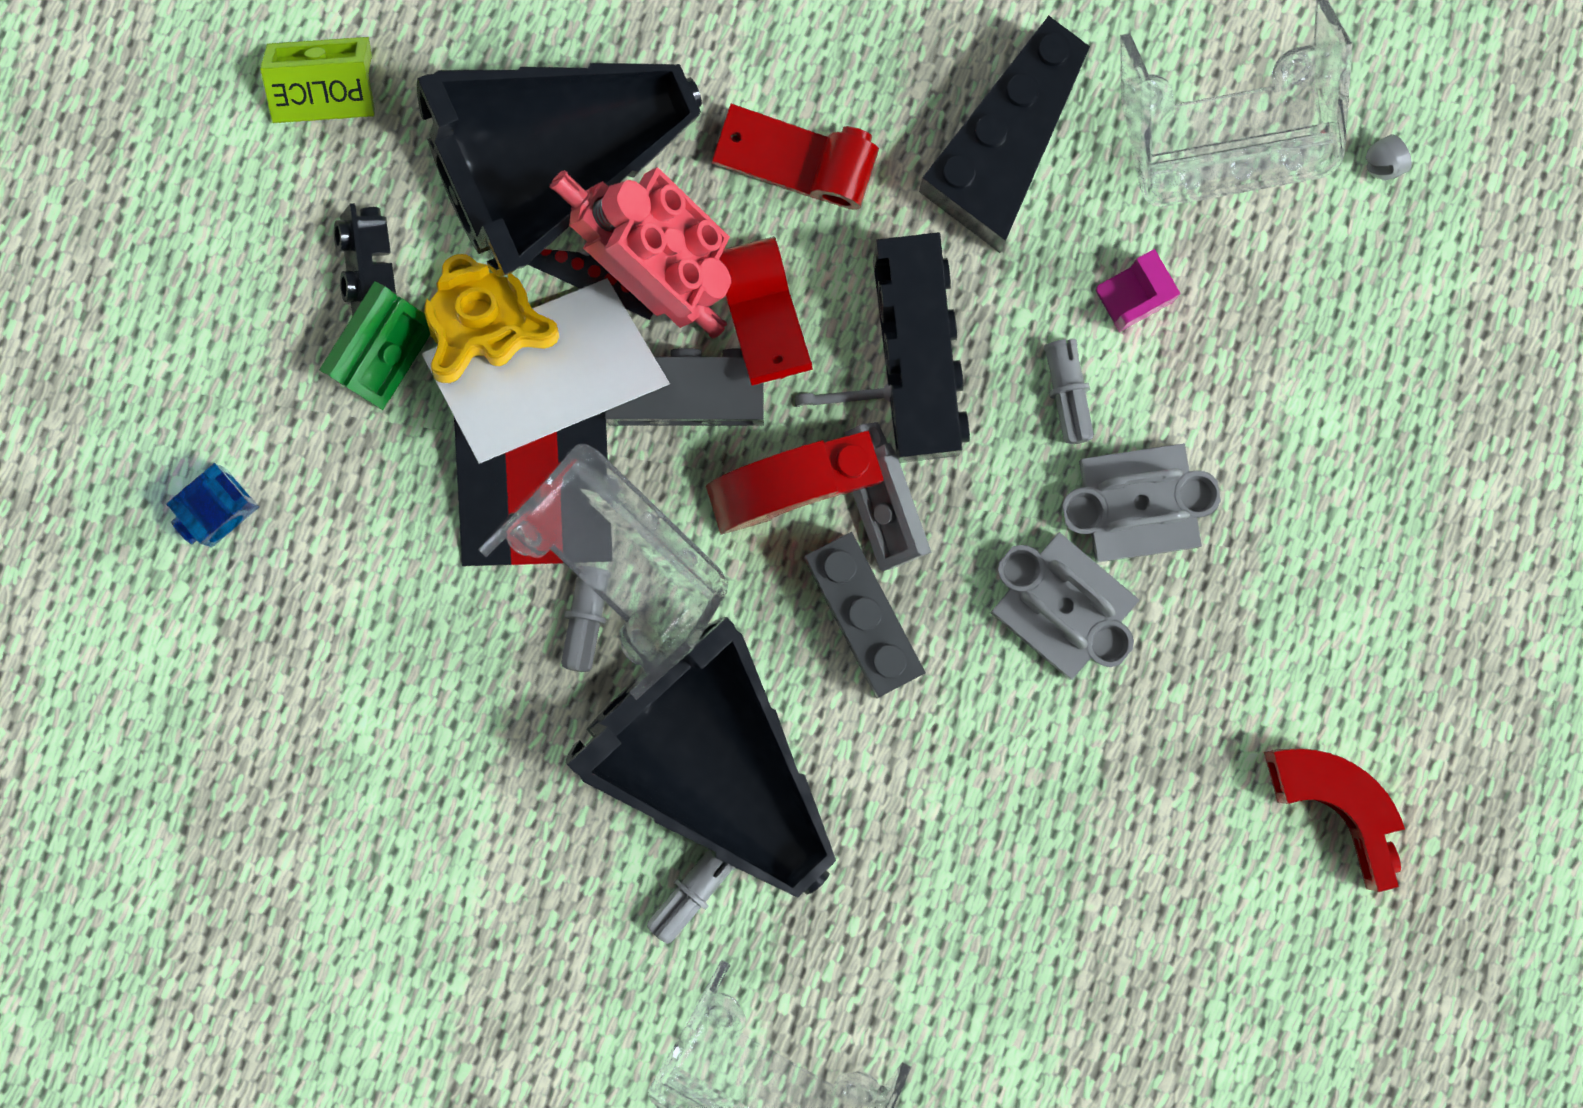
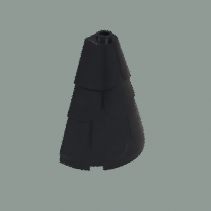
[417,63,702,277]
[566,617,836,898]

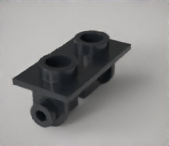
[334,203,397,316]

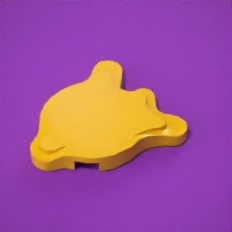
[424,254,559,383]

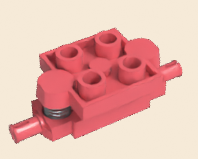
[549,167,731,339]

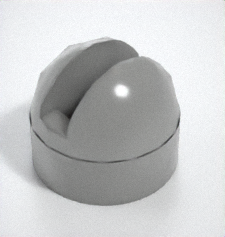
[1366,134,1412,181]

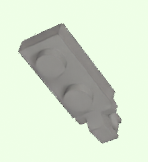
[844,422,932,571]

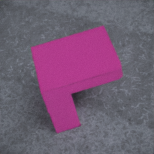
[1096,249,1181,332]

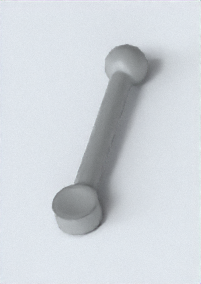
[795,384,891,407]

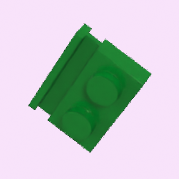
[319,281,431,410]

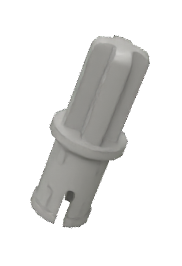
[1044,339,1094,444]
[561,566,611,672]
[647,848,735,944]

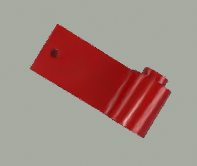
[711,103,879,210]
[719,236,813,386]

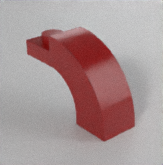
[706,430,884,535]
[1264,749,1405,892]

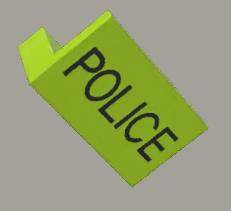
[260,37,375,123]

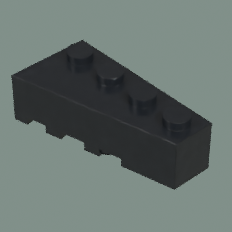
[919,15,1090,253]
[873,232,970,463]

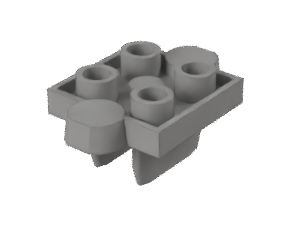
[1063,443,1221,563]
[990,532,1139,680]

